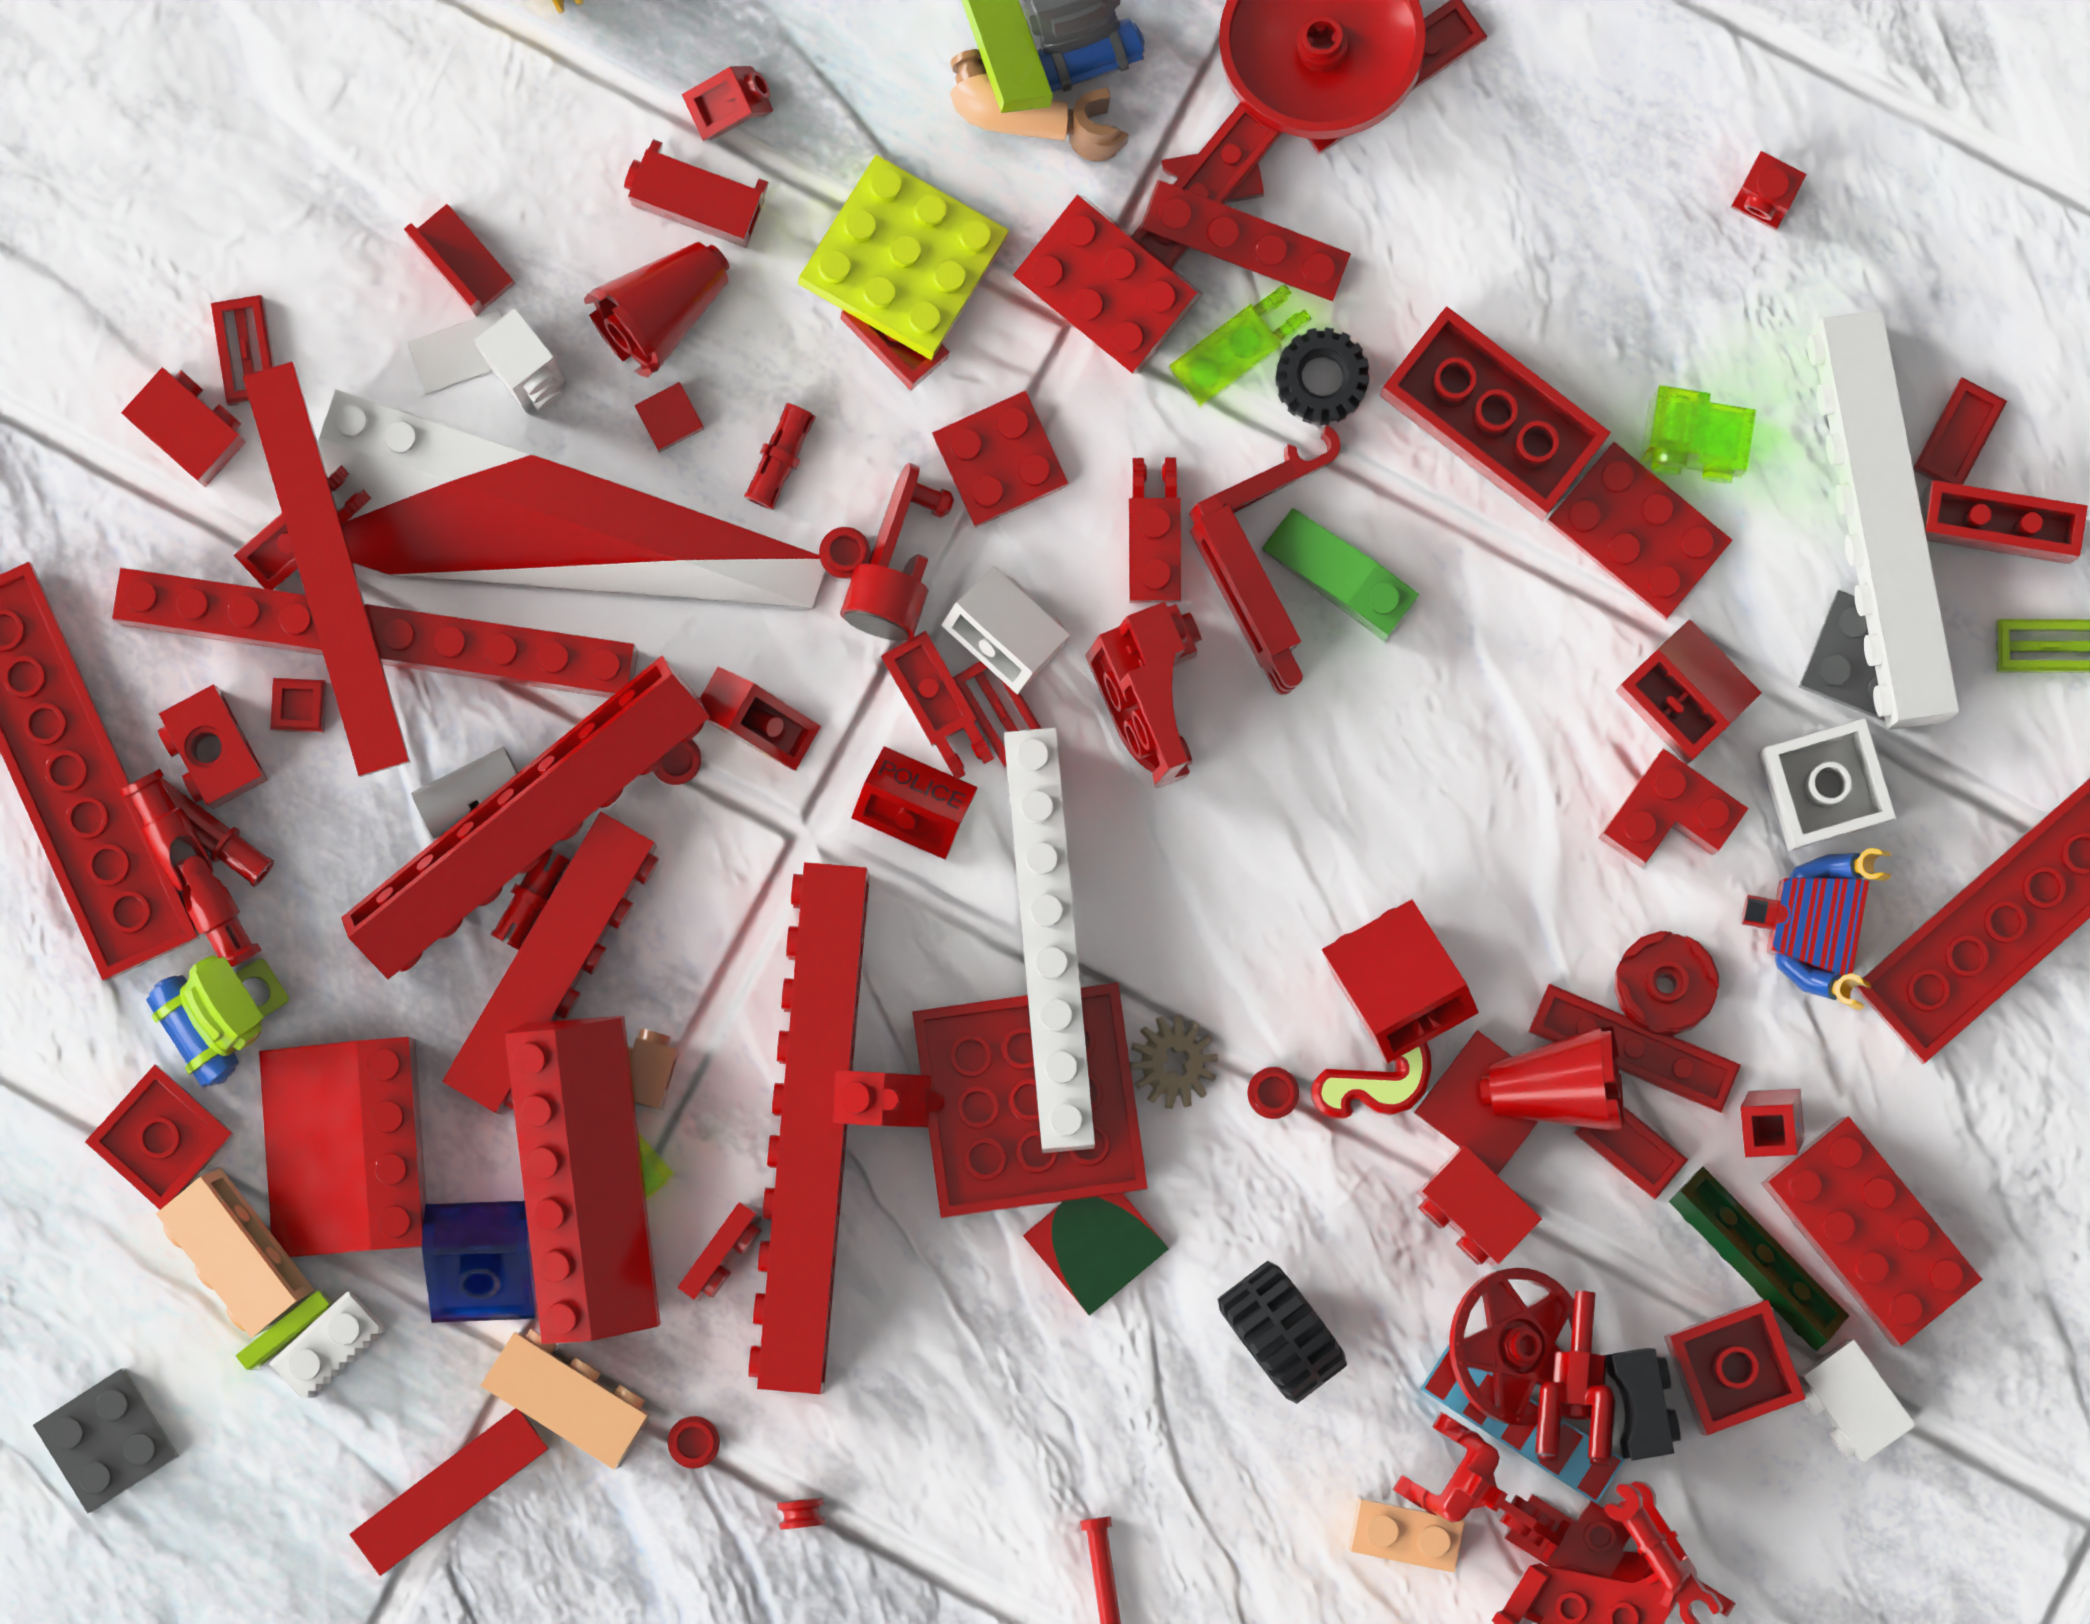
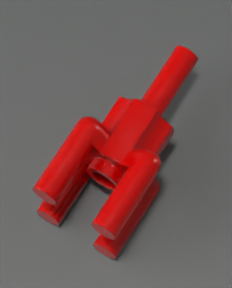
[1535,1291,1615,1466]

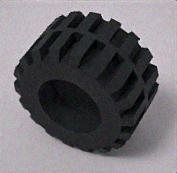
[1217,1260,1347,1404]

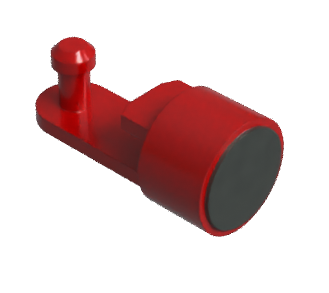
[840,462,954,641]

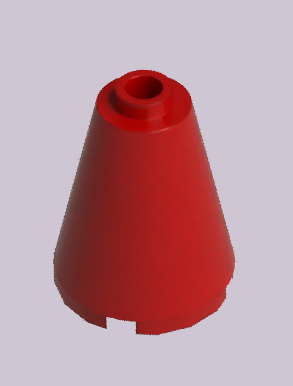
[584,242,730,378]
[1480,1026,1624,1131]

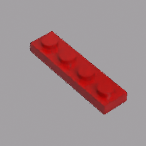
[1139,180,1351,302]

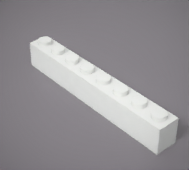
[1807,309,1959,730]
[1004,728,1095,1153]

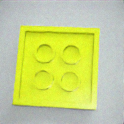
[798,155,1009,360]

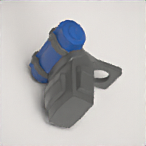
[1024,0,1145,93]

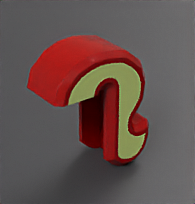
[1310,1042,1432,1120]

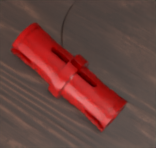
[744,403,816,510]
[490,848,571,950]

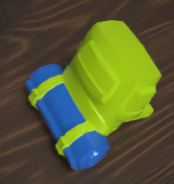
[146,955,289,1087]

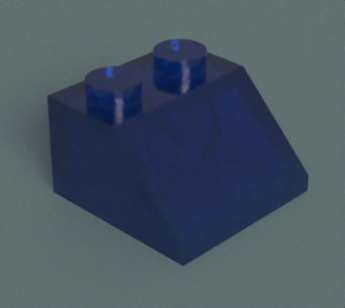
[422,1201,536,1323]

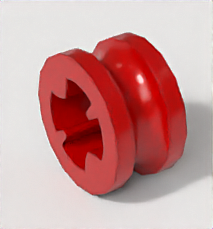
[777,1498,826,1530]

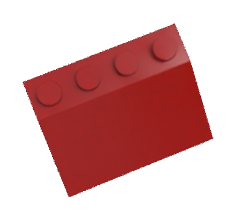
[259,1037,430,1257]

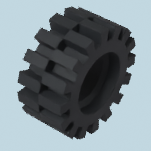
[1275,327,1370,425]

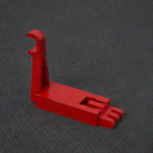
[1189,425,1341,695]

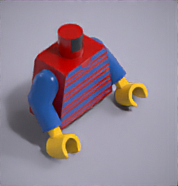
[1741,848,1891,1010]

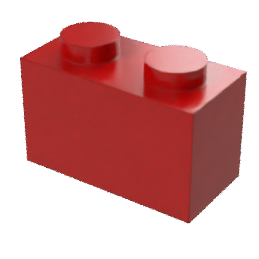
[121,367,246,488]

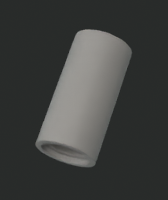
[411,746,518,839]

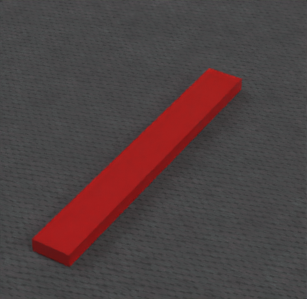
[242,361,411,777]

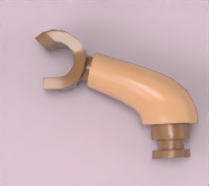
[950,49,1129,161]

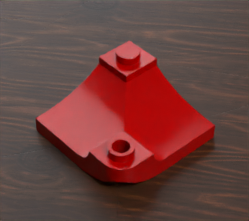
[1085,601,1192,788]

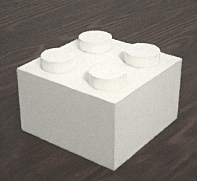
[1758,718,1896,852]

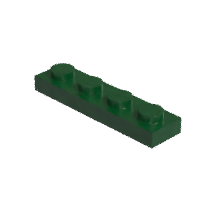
[1668,1166,1850,1352]

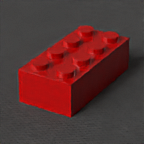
[1380,306,1611,522]
[1760,1116,1983,1346]

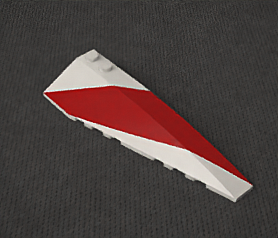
[318,389,826,609]

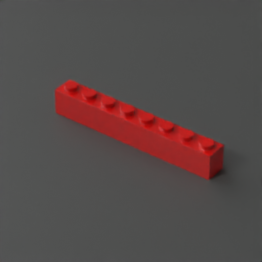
[341,655,710,980]

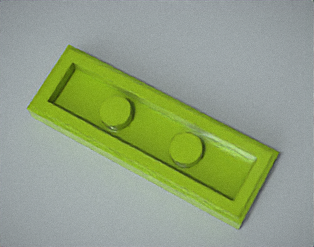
[961,0,1053,113]

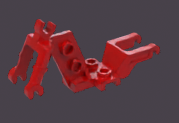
[1392,1412,1736,1617]
[1491,1481,1723,1624]

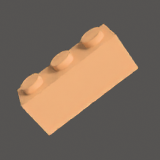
[156,1167,315,1338]
[480,1329,651,1469]

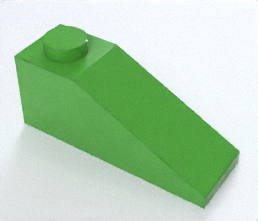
[1261,508,1419,642]

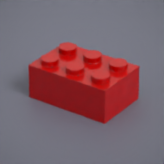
[1012,194,1203,374]

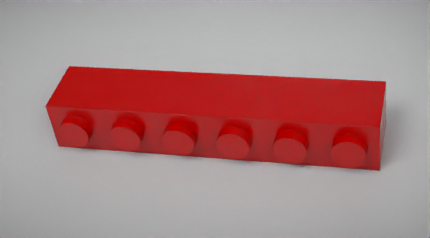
[442,811,660,1115]

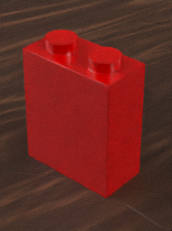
[1321,899,1479,1064]

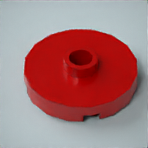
[1614,931,1719,1036]

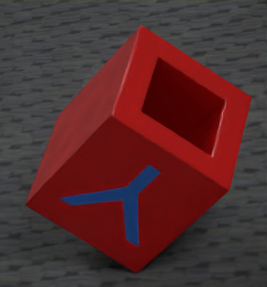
[1740,1088,1805,1157]

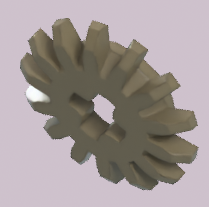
[1129,1015,1218,1109]

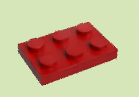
[1546,441,1733,621]

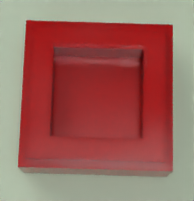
[634,381,704,453]
[270,678,327,733]

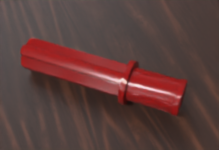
[161,778,274,887]

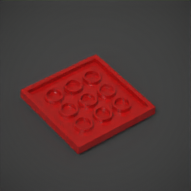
[912,982,1148,1219]

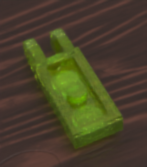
[1169,284,1312,409]

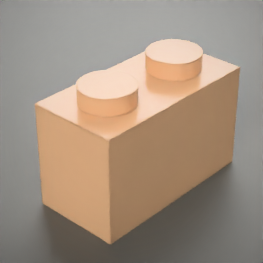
[1348,1498,1465,1573]

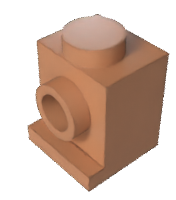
[628,1028,679,1110]

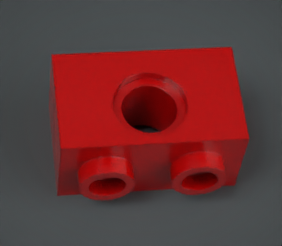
[157,684,268,809]

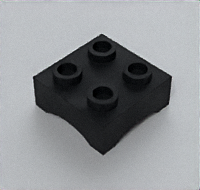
[1605,1348,1681,1461]

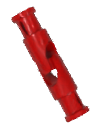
[119,768,262,967]

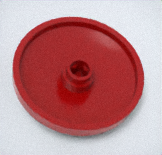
[1219,0,1426,139]

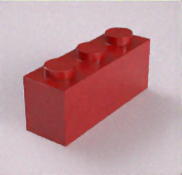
[1921,480,2088,564]

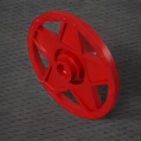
[1449,1268,1574,1426]

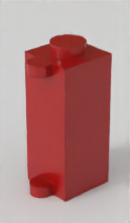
[624,139,769,248]
[833,1070,944,1128]

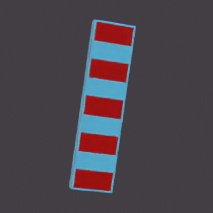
[1420,1345,1625,1504]

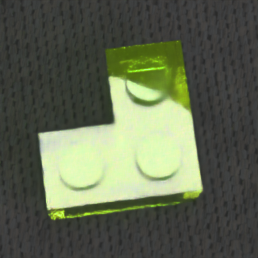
[1639,385,1756,483]

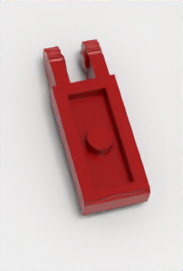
[1129,457,1181,603]
[233,465,371,590]
[881,630,994,780]

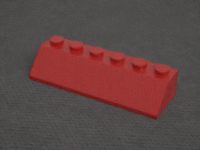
[505,1016,661,1344]

